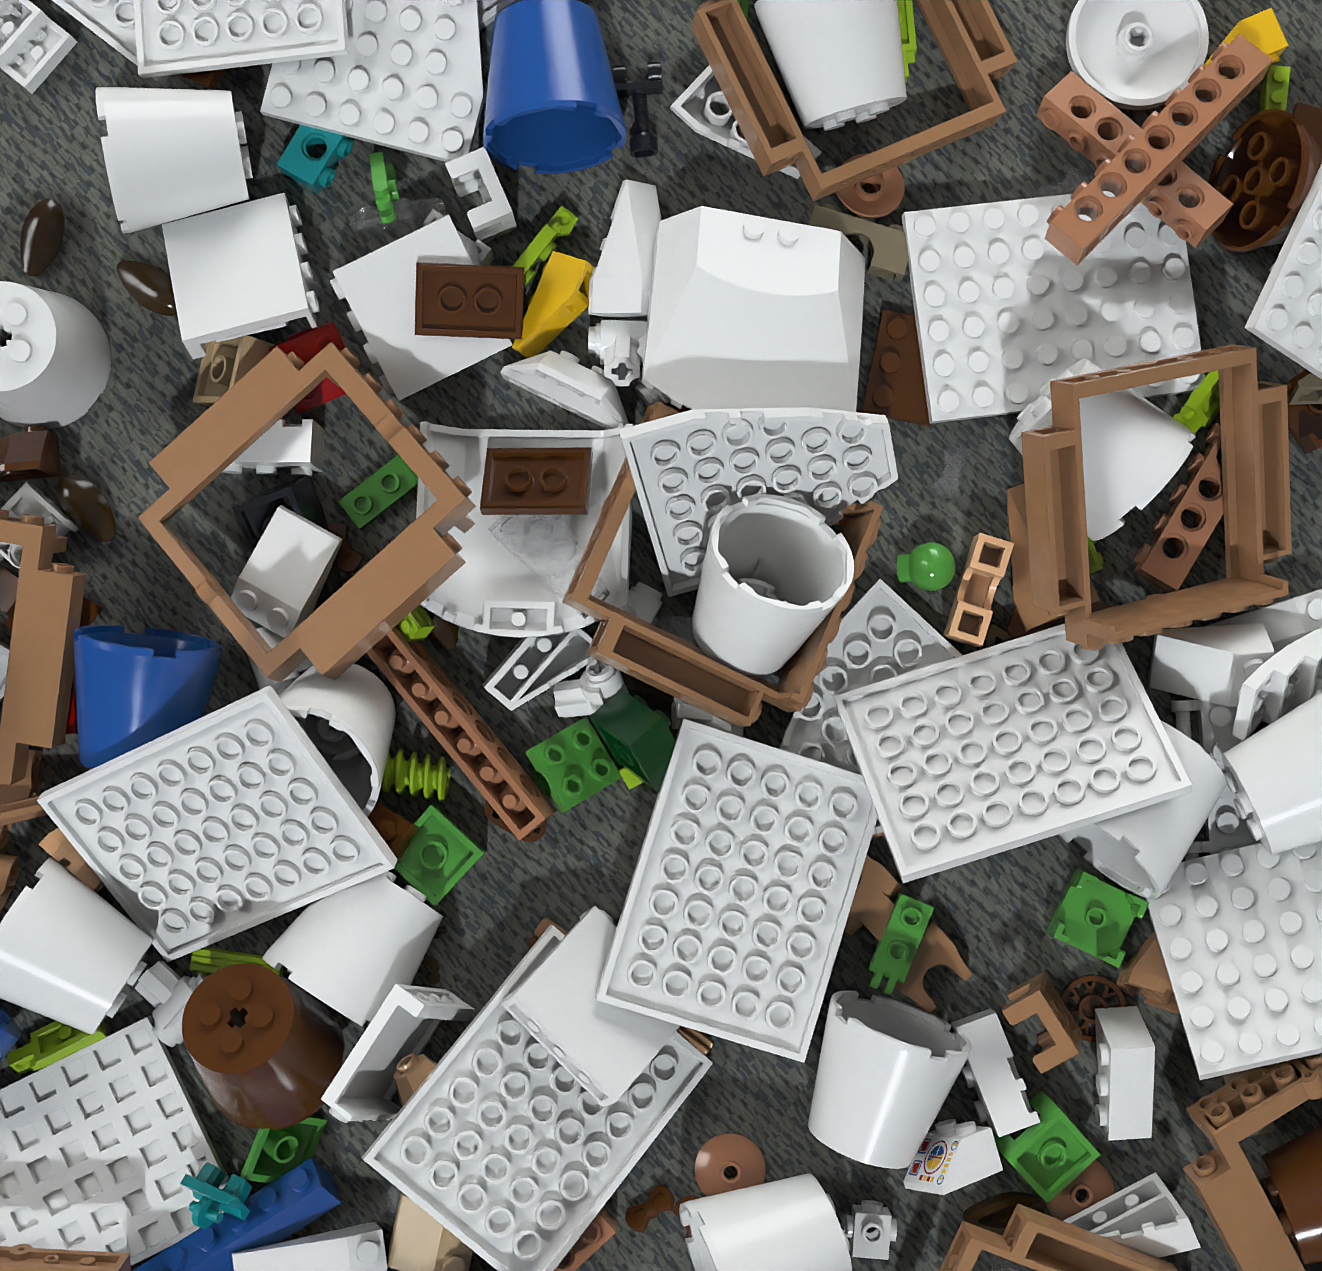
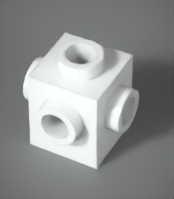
[844,1200,897,1260]

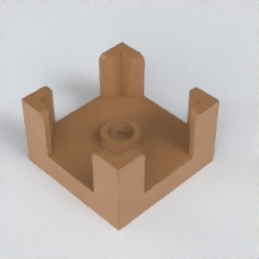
[1002,971,1082,1074]

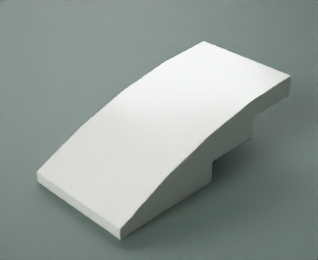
[0,0,77,94]
[1232,627,1322,741]

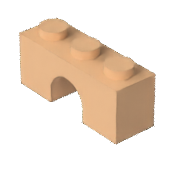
[943,533,1014,647]

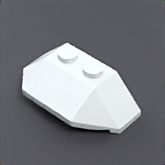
[500,350,629,430]

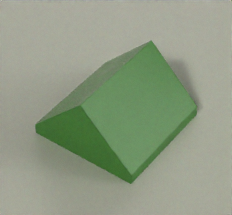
[240,1114,327,1183]

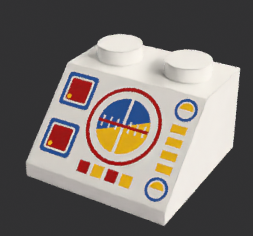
[903,1119,1003,1195]

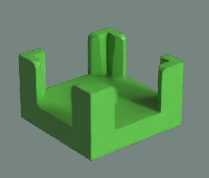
[394,803,487,906]
[1046,869,1149,968]
[993,1090,1100,1204]

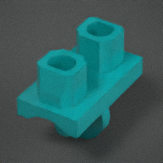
[180,1162,252,1229]

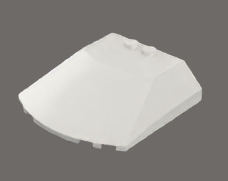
[642,206,865,412]
[416,422,634,638]

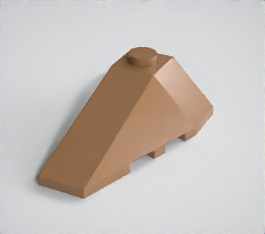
[1006,483,1099,632]

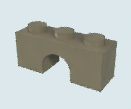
[809,204,909,283]

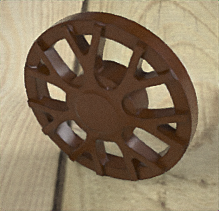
[1060,974,1126,1042]

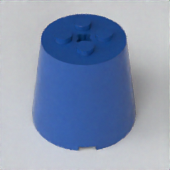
[483,0,626,174]
[73,625,223,769]

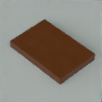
[415,262,524,339]
[480,447,593,515]

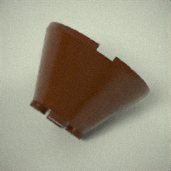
[1208,109,1322,252]

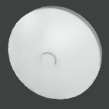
[1066,0,1209,110]

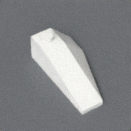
[670,65,821,179]
[588,179,661,321]
[1204,589,1322,655]
[231,1222,387,1271]

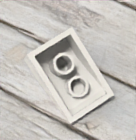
[231,505,343,638]
[1148,623,1275,707]

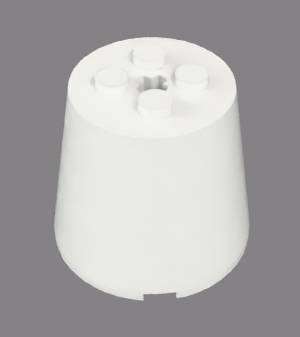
[754,0,907,131]
[96,87,253,234]
[0,281,111,430]
[1009,358,1196,541]
[692,494,854,676]
[279,664,396,817]
[1222,692,1322,854]
[1059,720,1227,898]
[0,857,154,1035]
[262,871,443,1026]
[808,991,972,1169]
[679,1173,852,1271]

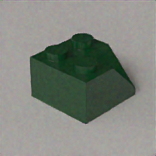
[590,689,676,793]

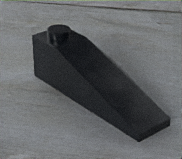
[232,475,343,613]

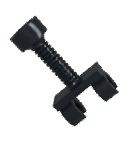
[612,62,663,158]

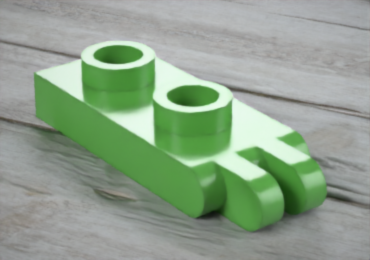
[369,151,400,223]
[338,454,418,530]
[869,893,934,994]

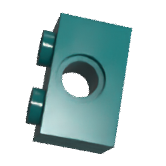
[277,125,354,194]

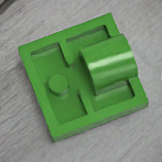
[525,717,622,814]

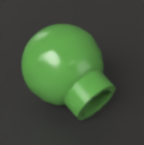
[897,542,956,591]

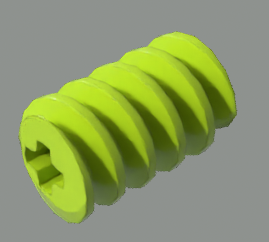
[381,749,452,802]

